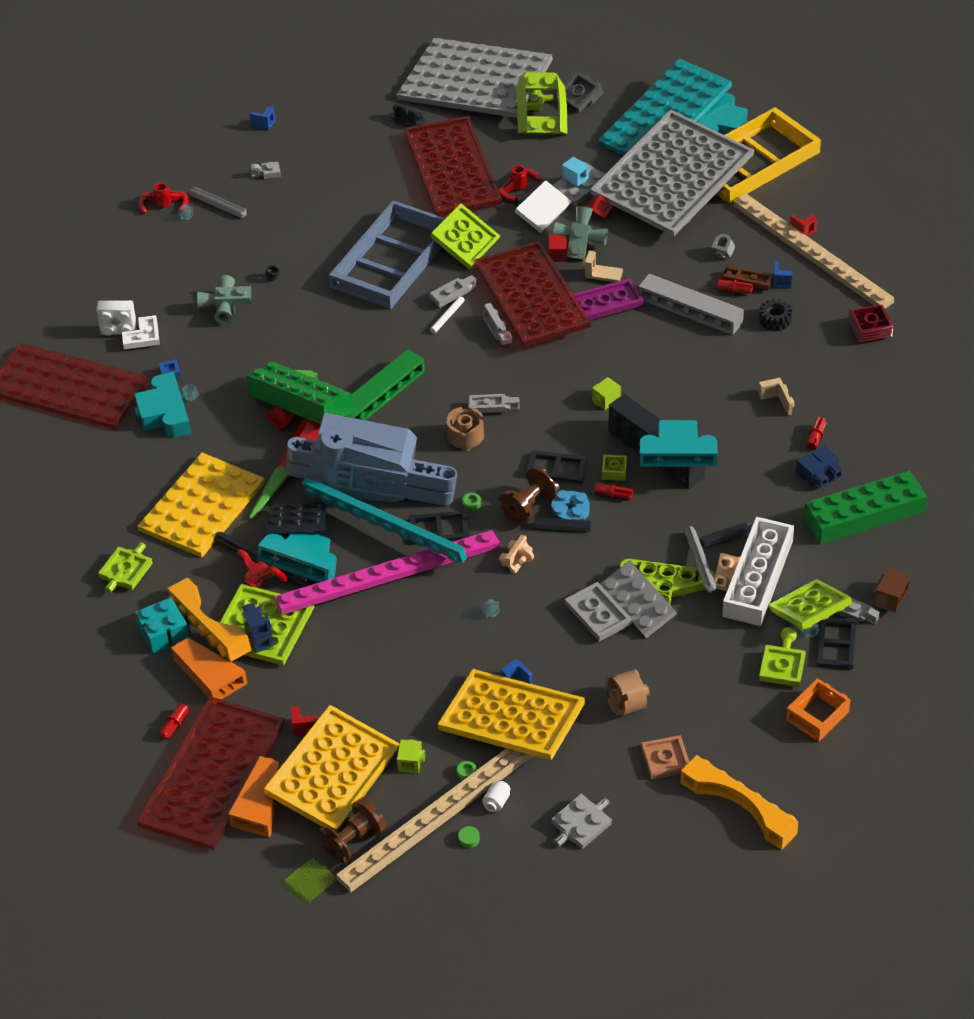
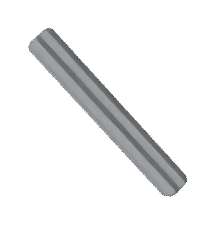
[190,187,247,218]

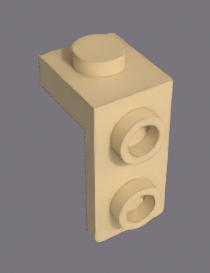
[582,251,623,282]
[758,378,794,416]

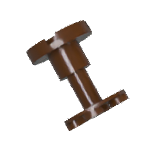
[498,466,559,525]
[318,797,387,864]

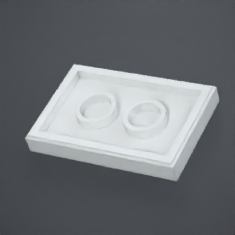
[515,181,572,233]

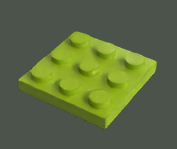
[429,204,501,270]
[768,579,852,630]

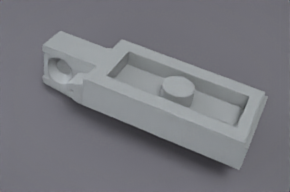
[429,275,476,308]
[483,303,512,345]
[468,394,520,413]
[836,598,879,625]

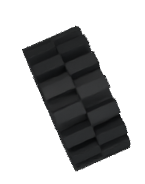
[759,299,792,331]

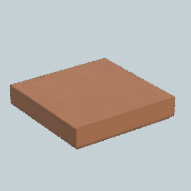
[640,735,689,780]

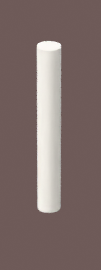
[430,296,465,334]

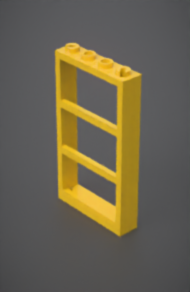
[716,107,821,204]

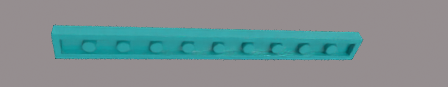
[302,477,467,564]

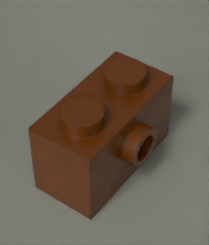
[872,568,911,613]

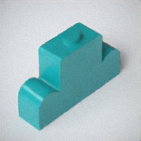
[698,93,748,135]
[134,372,191,438]
[640,420,718,467]
[257,532,337,583]

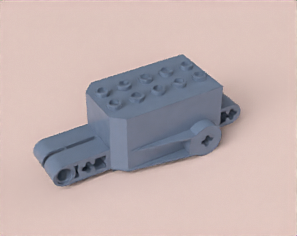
[286,413,457,506]

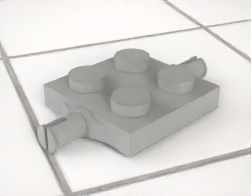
[551,794,612,849]

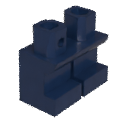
[796,445,843,488]
[242,603,274,653]

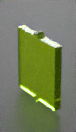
[285,857,337,903]

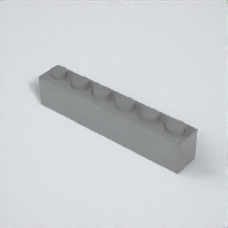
[639,274,744,335]

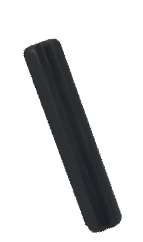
[534,517,591,532]
[701,521,754,548]

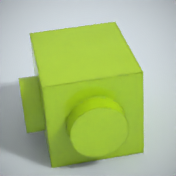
[592,377,621,410]
[397,740,425,774]

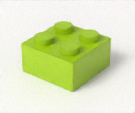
[602,455,627,481]

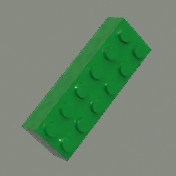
[246,362,352,424]
[804,471,927,545]

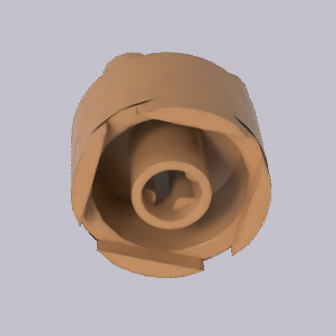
[446,407,484,451]
[605,669,650,716]

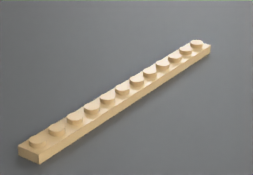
[733,194,894,308]
[336,748,533,892]

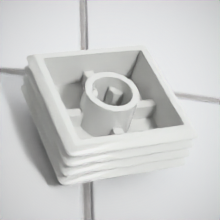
[96,300,137,336]

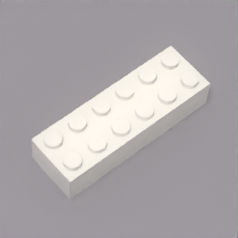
[723,517,794,626]

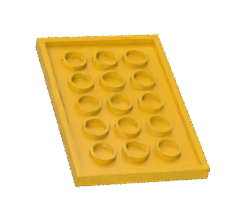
[138,453,265,558]
[438,669,585,760]
[263,705,400,832]

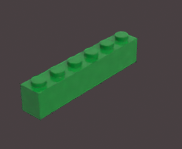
[344,349,425,420]

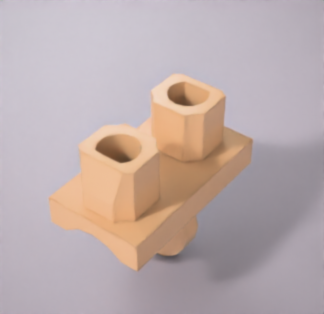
[499,535,534,573]
[714,553,740,591]

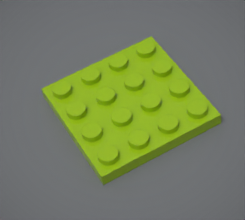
[210,584,314,666]

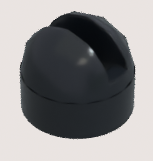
[265,265,280,280]

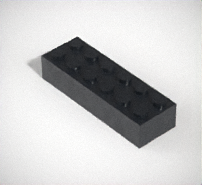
[608,394,705,489]

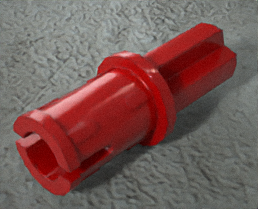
[717,279,753,294]
[805,417,826,451]
[594,482,633,500]
[158,703,189,740]

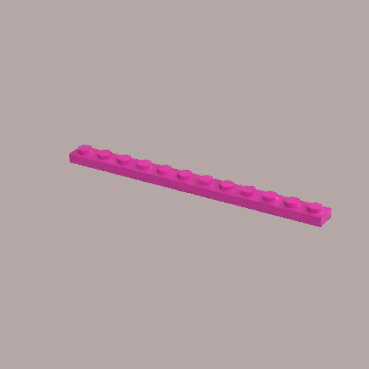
[274,530,500,615]

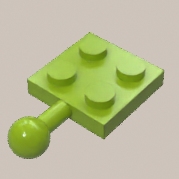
[759,627,806,687]

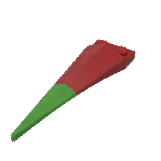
[249,419,321,520]

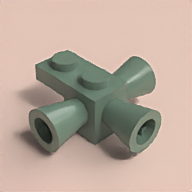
[553,206,608,260]
[197,275,252,324]

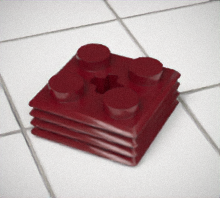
[848,304,894,342]

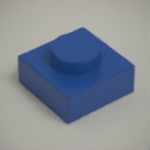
[159,360,181,378]

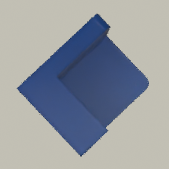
[249,106,275,130]
[773,261,792,289]
[501,659,533,684]

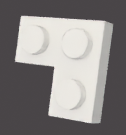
[122,315,160,349]

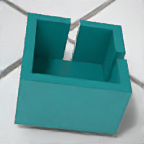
[135,597,190,654]

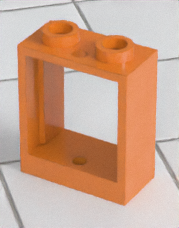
[786,678,851,742]

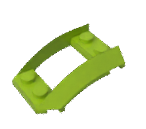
[515,72,567,135]

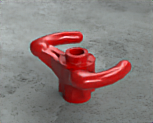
[497,165,542,202]
[138,182,189,214]
[237,549,288,588]

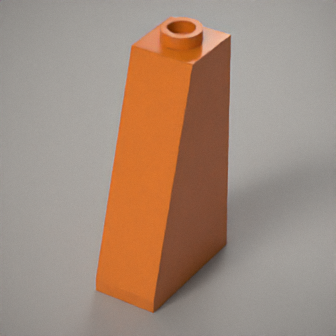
[171,638,247,704]
[229,756,280,838]

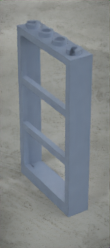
[329,201,446,309]

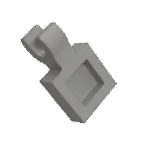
[250,162,281,179]

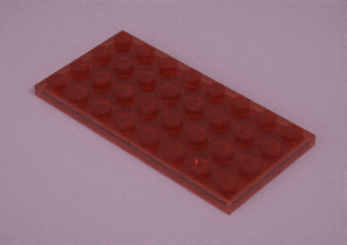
[405,116,502,216]
[474,241,591,347]
[0,342,149,430]
[137,696,285,851]

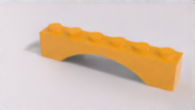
[167,577,251,662]
[680,755,799,850]

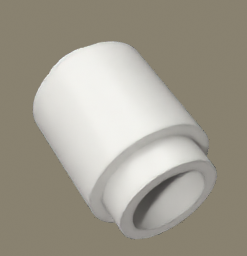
[482,780,510,812]

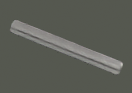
[684,526,716,593]

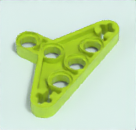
[620,559,715,605]

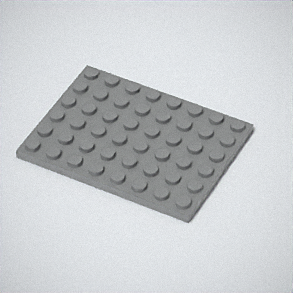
[396,38,553,118]
[590,110,754,236]

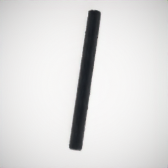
[214,532,310,587]

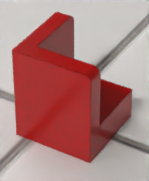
[587,195,613,219]
[789,215,817,236]
[549,235,567,262]
[266,406,295,430]
[291,707,318,736]

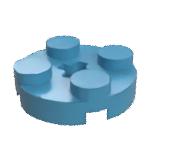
[551,490,590,520]

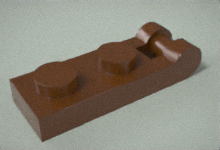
[721,265,774,291]

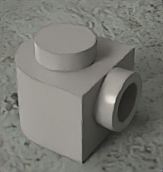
[711,234,735,259]

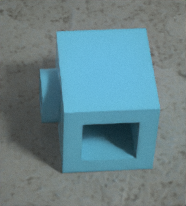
[562,157,589,187]

